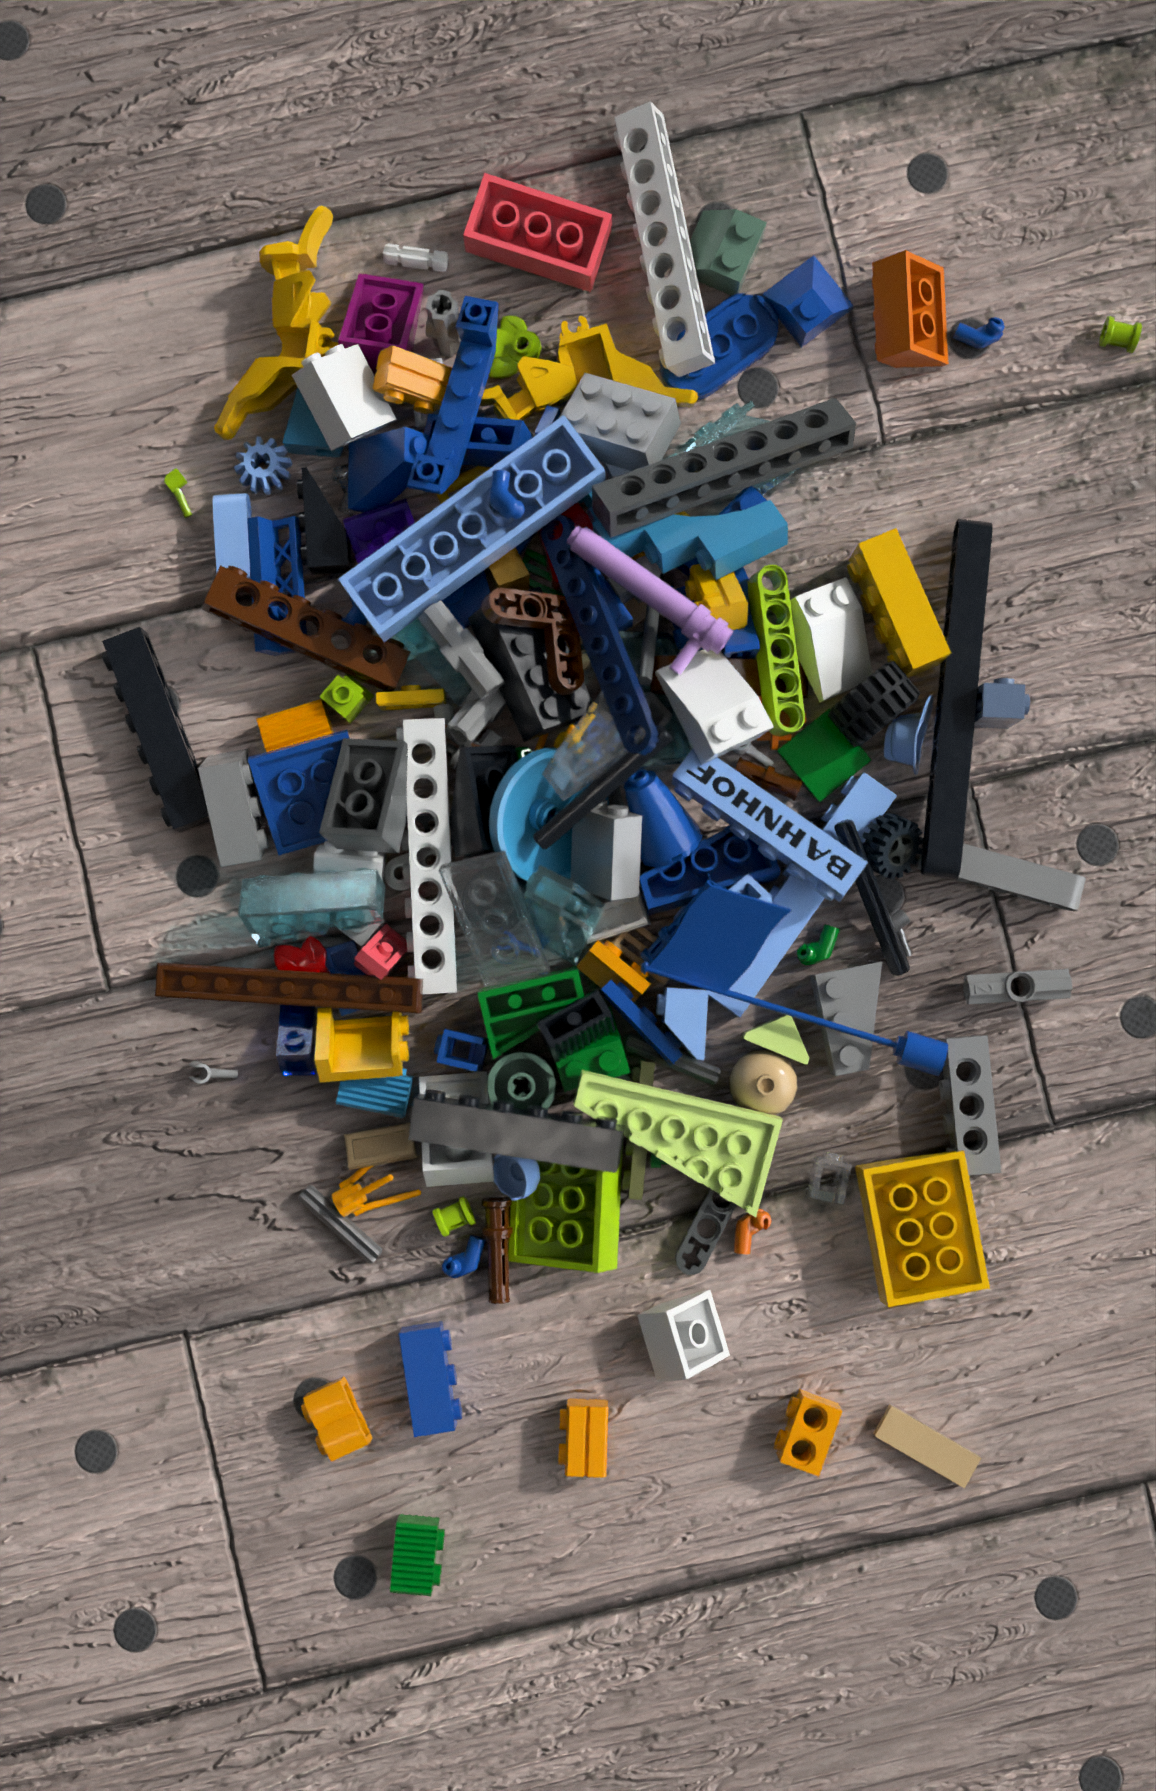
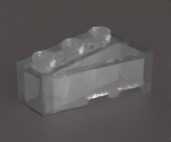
[542,691,645,801]

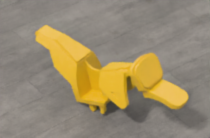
[214,205,338,440]
[480,316,698,420]

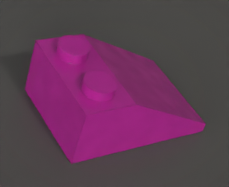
[338,273,424,376]

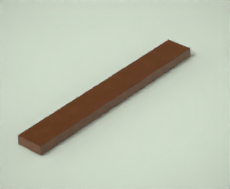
[155,962,423,1013]

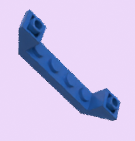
[407,296,499,495]

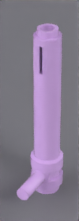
[567,526,733,675]

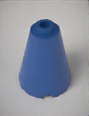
[624,769,702,867]

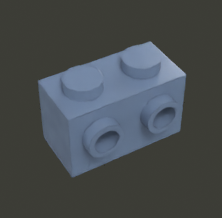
[974,678,1030,729]

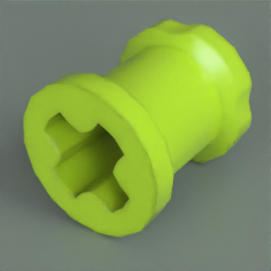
[1099,316,1142,354]
[433,1195,476,1237]

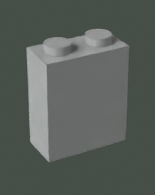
[571,800,642,901]

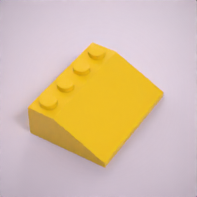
[855,1150,990,1308]

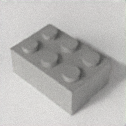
[559,373,681,471]

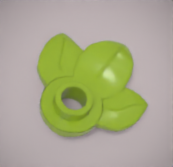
[489,315,541,379]

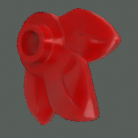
[274,936,330,973]

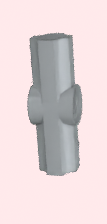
[425,290,461,357]
[418,600,505,700]
[446,688,507,747]
[963,969,1072,1004]

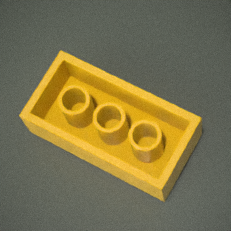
[847,528,951,678]

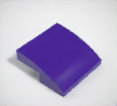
[343,498,415,564]

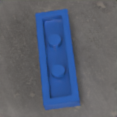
[599,980,683,1066]

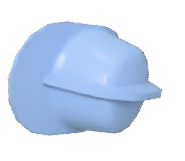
[884,695,934,775]

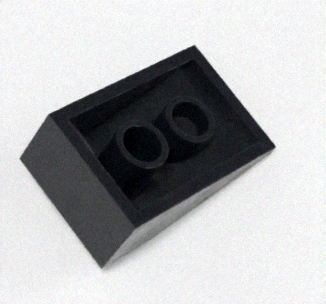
[450,745,518,857]

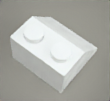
[637,1290,730,1382]

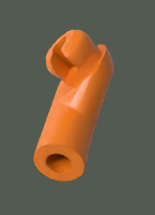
[734,1209,772,1254]

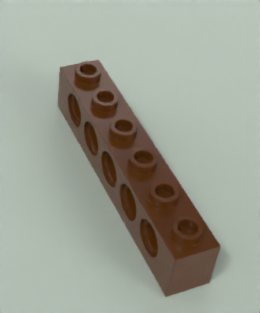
[202,565,411,692]

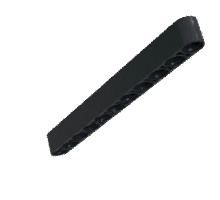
[921,519,993,880]

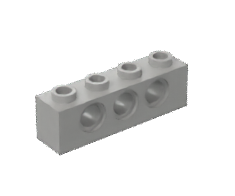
[939,1035,1001,1176]

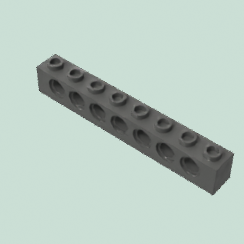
[592,398,856,538]

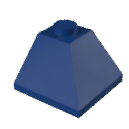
[761,255,854,348]

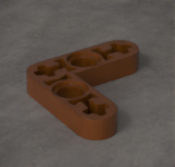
[481,588,584,696]

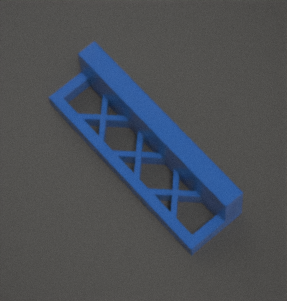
[247,516,307,656]

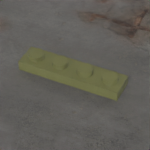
[622,1060,655,1200]

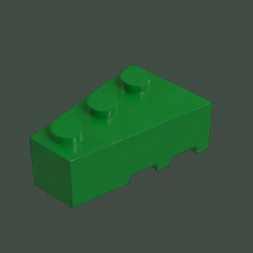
[477,966,584,1059]

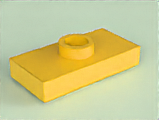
[376,685,447,711]

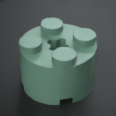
[487,1051,556,1110]

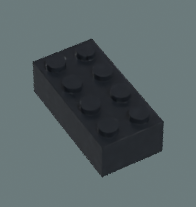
[468,586,596,742]

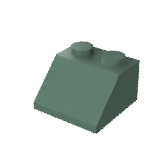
[690,209,767,296]

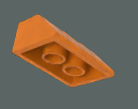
[871,250,948,368]

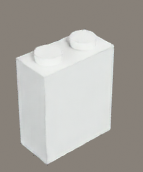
[292,344,396,451]

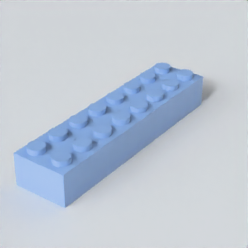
[338,415,605,642]

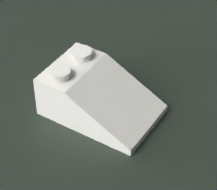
[790,577,872,702]
[655,649,773,765]
[419,1071,494,1187]

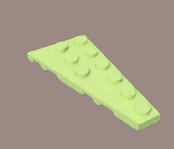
[573,1070,783,1218]

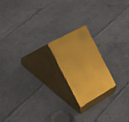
[484,547,530,592]

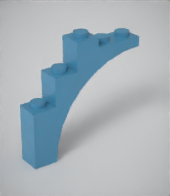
[578,492,788,580]

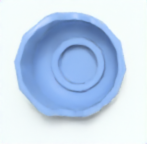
[493,1154,540,1201]

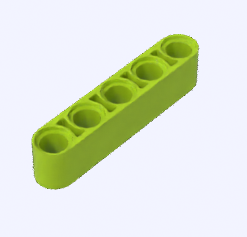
[748,564,805,737]

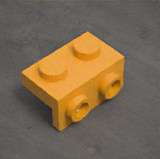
[577,940,650,1003]

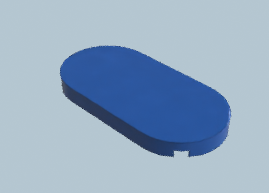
[660,293,779,400]

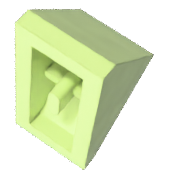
[741,1015,810,1065]

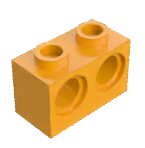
[774,1389,842,1477]

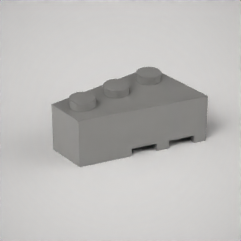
[198,749,268,867]
[810,961,882,1076]

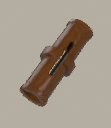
[735,757,803,801]

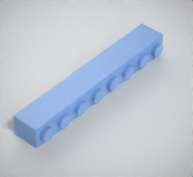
[708,772,897,1017]

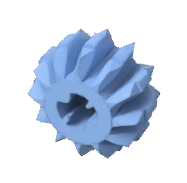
[234,436,292,496]

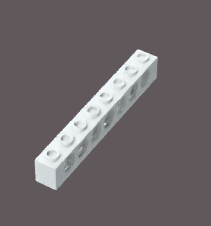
[614,101,715,377]
[397,718,457,994]

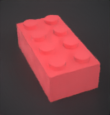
[463,173,612,292]

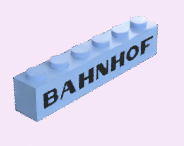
[672,748,868,902]

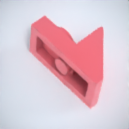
[354,924,407,980]

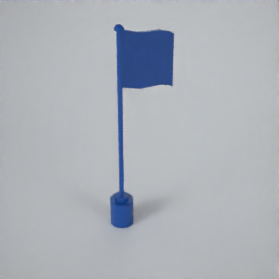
[640,884,948,1076]

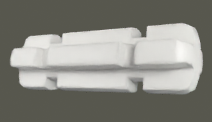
[383,244,448,272]

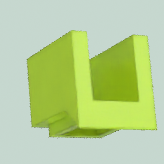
[319,675,374,724]

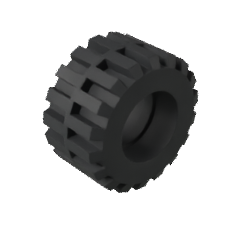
[828,661,920,747]

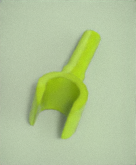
[164,468,192,518]

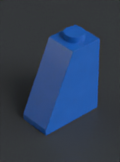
[348,427,429,513]

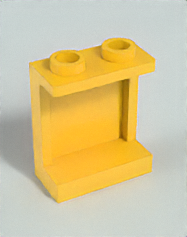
[315,1008,409,1083]

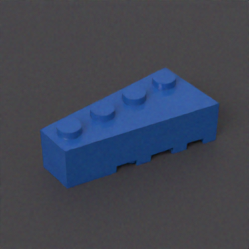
[639,825,780,916]

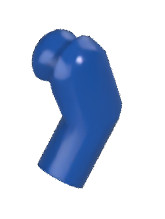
[490,470,525,520]
[442,1235,486,1278]

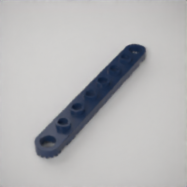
[541,514,659,755]

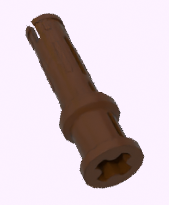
[482,1197,513,1304]

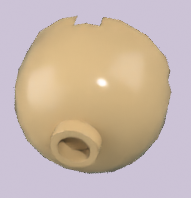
[729,1050,797,1115]

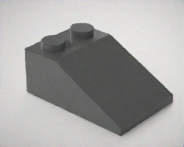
[319,738,408,853]

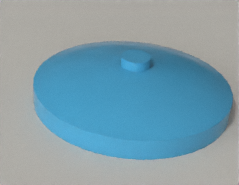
[489,748,609,885]

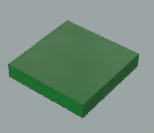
[776,708,871,803]

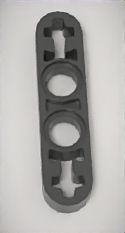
[675,1188,737,1275]

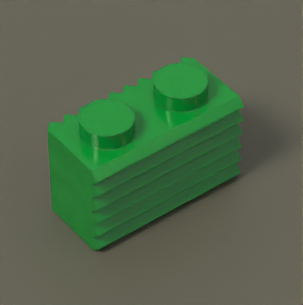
[390,1514,445,1596]

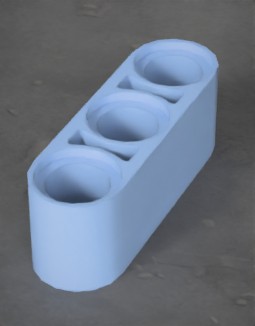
[212,493,252,579]

